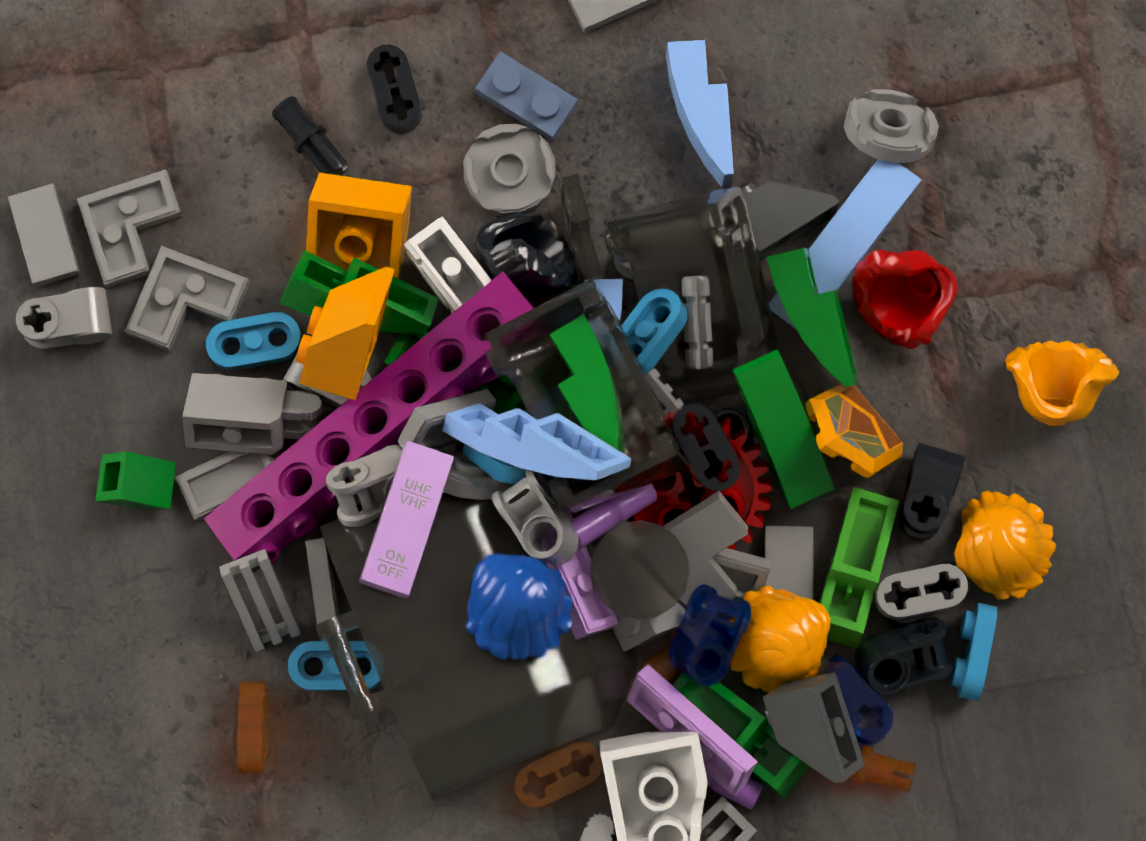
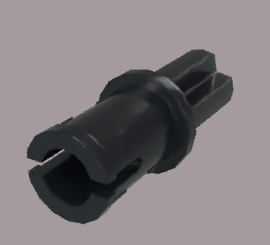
[272,96,349,176]

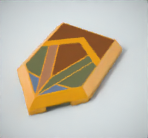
[805,384,903,478]

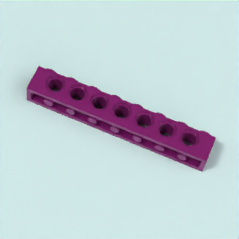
[204,272,550,573]

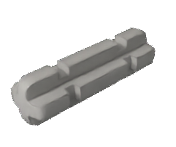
[681,275,713,370]

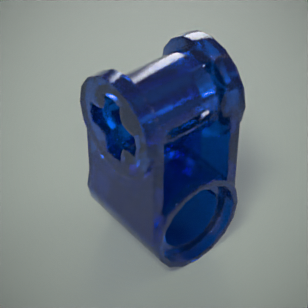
[668,584,751,686]
[813,654,894,745]

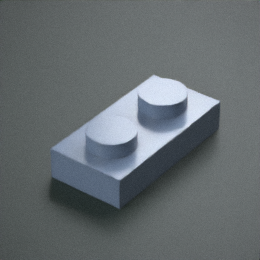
[475,51,578,142]

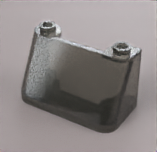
[605,186,779,406]
[485,279,690,513]

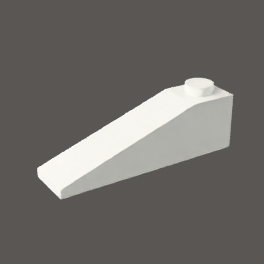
[599,732,708,841]

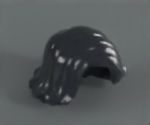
[476,212,578,299]

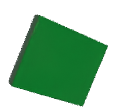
[95,452,176,510]

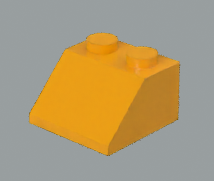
[306,173,412,279]
[296,267,395,400]

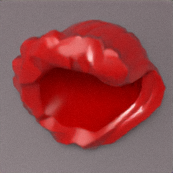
[851,249,959,349]

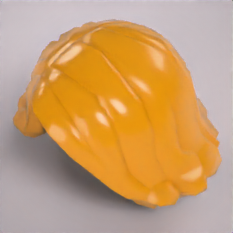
[1005,340,1119,426]
[954,491,1056,600]
[724,585,831,693]

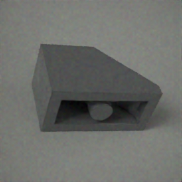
[726,181,839,263]
[763,672,865,783]

